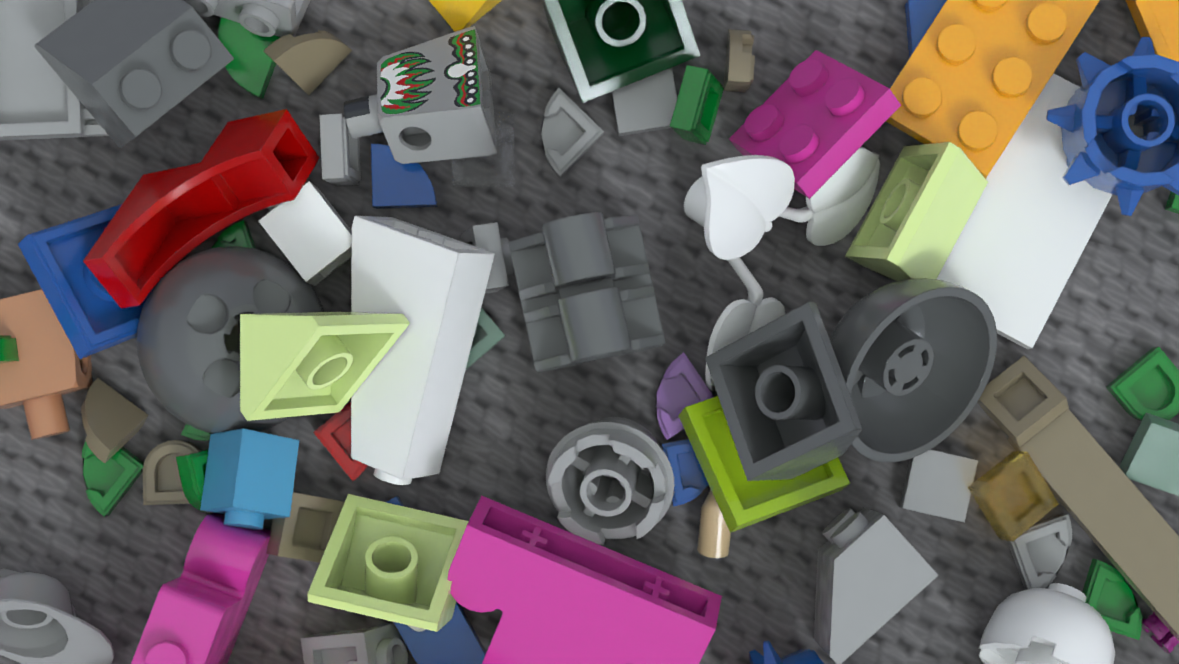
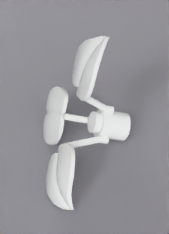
[684,147,880,392]

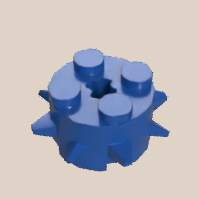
[1046,37,1179,216]

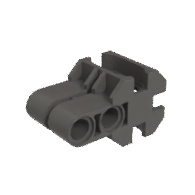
[508,212,666,373]

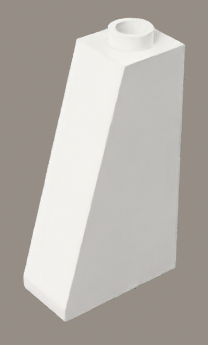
[351,216,495,485]

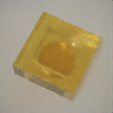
[968,451,1059,542]

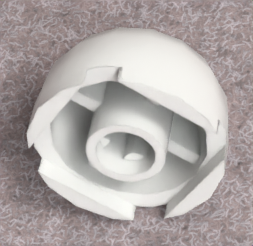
[978,583,1115,664]

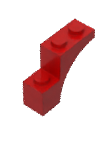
[83,109,320,308]

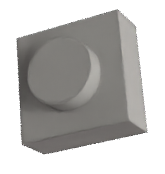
[460,222,514,294]

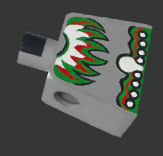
[344,26,497,164]

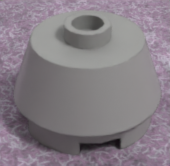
[546,417,675,545]

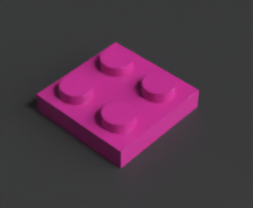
[729,50,901,199]

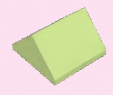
[845,142,988,281]
[240,312,410,421]
[307,494,469,632]

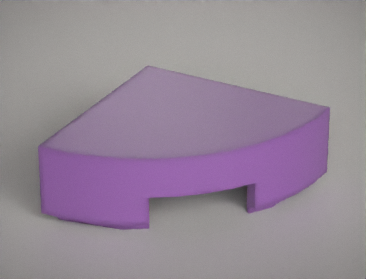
[655,352,714,440]

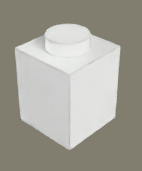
[259,181,352,286]

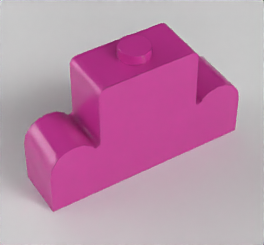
[447,495,722,664]
[131,513,271,664]

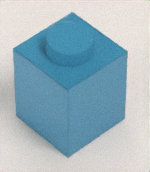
[200,428,299,530]

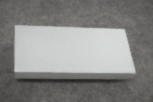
[937,73,1143,349]

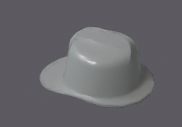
[0,569,115,664]

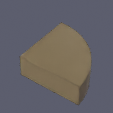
[723,29,755,93]
[263,30,352,95]
[81,378,148,463]

